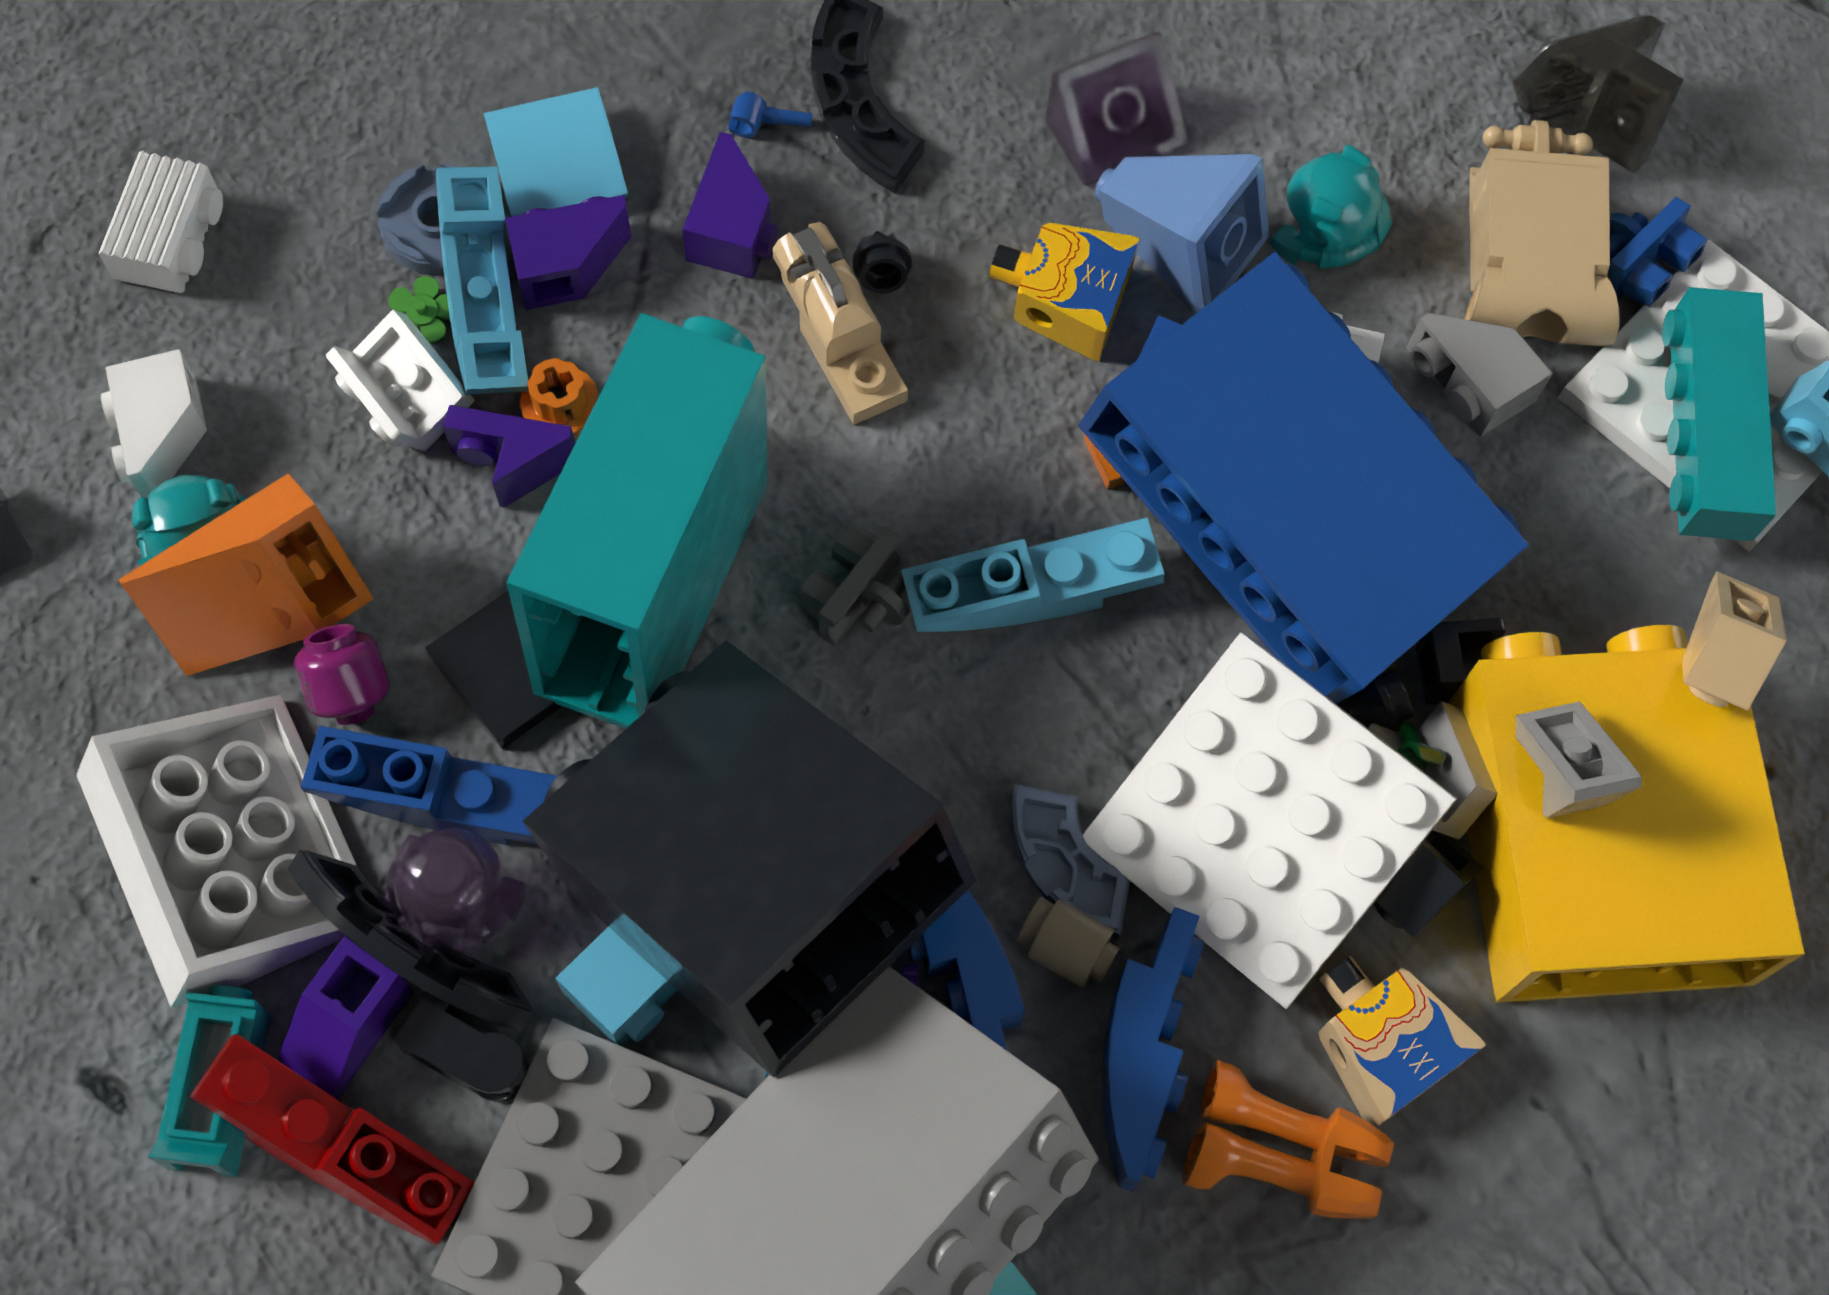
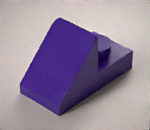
[443,405,575,507]

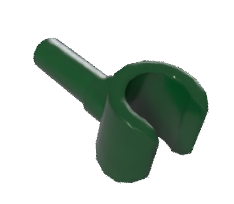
[1397,722,1446,774]

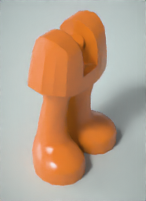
[1182,1060,1395,1219]

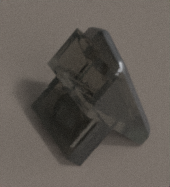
[1512,15,1684,174]

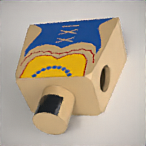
[1318,956,1486,1128]

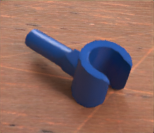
[728,92,812,138]

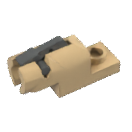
[773,222,908,425]

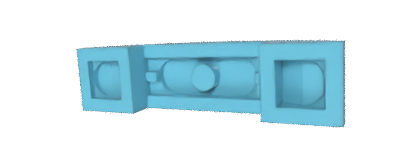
[436,167,528,395]

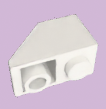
[101,349,207,498]

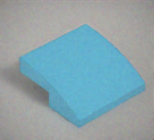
[484,87,628,217]

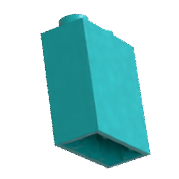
[506,313,768,729]

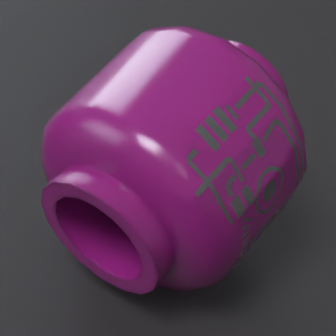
[294,624,390,725]

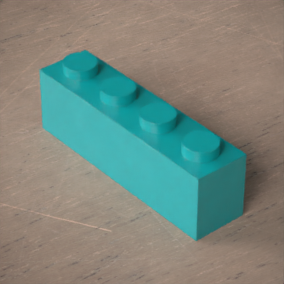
[1662,287,1776,541]

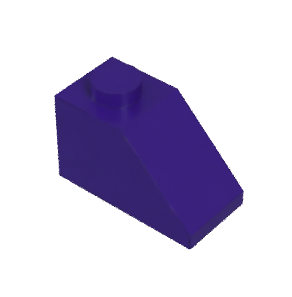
[682,132,778,279]

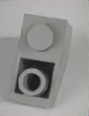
[1406,313,1553,437]

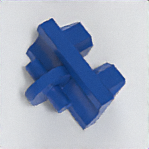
[1609,196,1707,307]

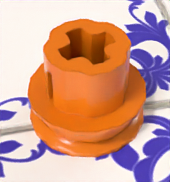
[520,358,599,443]

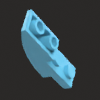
[901,517,1164,632]

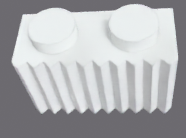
[98,151,223,293]

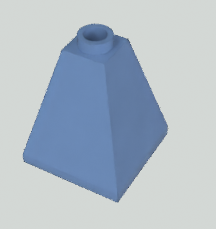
[1095,154,1269,314]

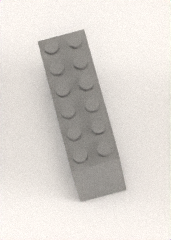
[575,967,1099,1295]

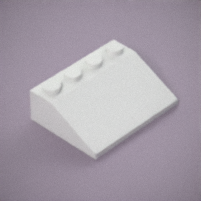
[76,695,357,1008]

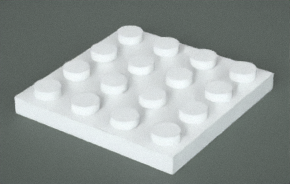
[1558,240,1829,552]
[1082,632,1457,1009]

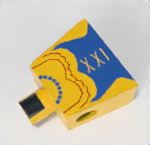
[989,223,1140,362]

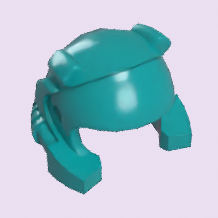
[1270,145,1392,269]
[132,474,246,566]

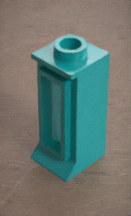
[147,985,271,1178]

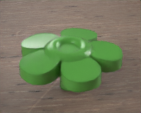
[388,276,450,344]

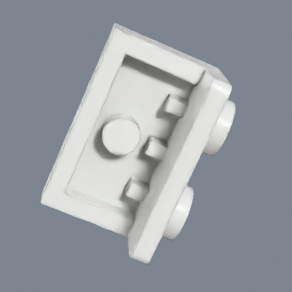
[326,309,475,451]

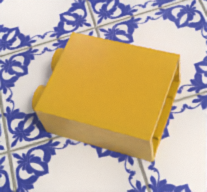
[1448,625,1805,1003]

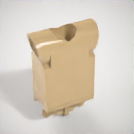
[1464,120,1620,347]

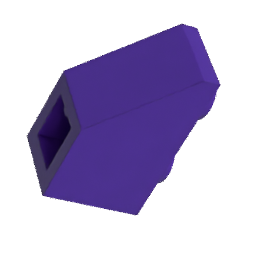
[505,195,631,310]
[277,936,414,1099]

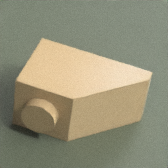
[1682,571,1787,711]

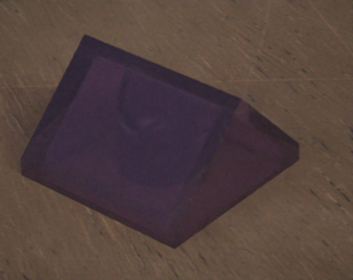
[1045,32,1189,186]

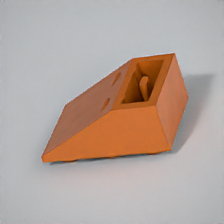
[118,473,374,676]

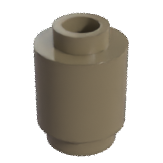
[1016,897,1120,989]

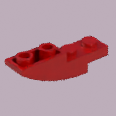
[189,1033,475,1245]

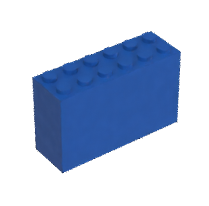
[1078,252,1529,704]

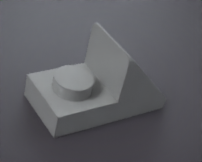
[1516,701,1642,818]

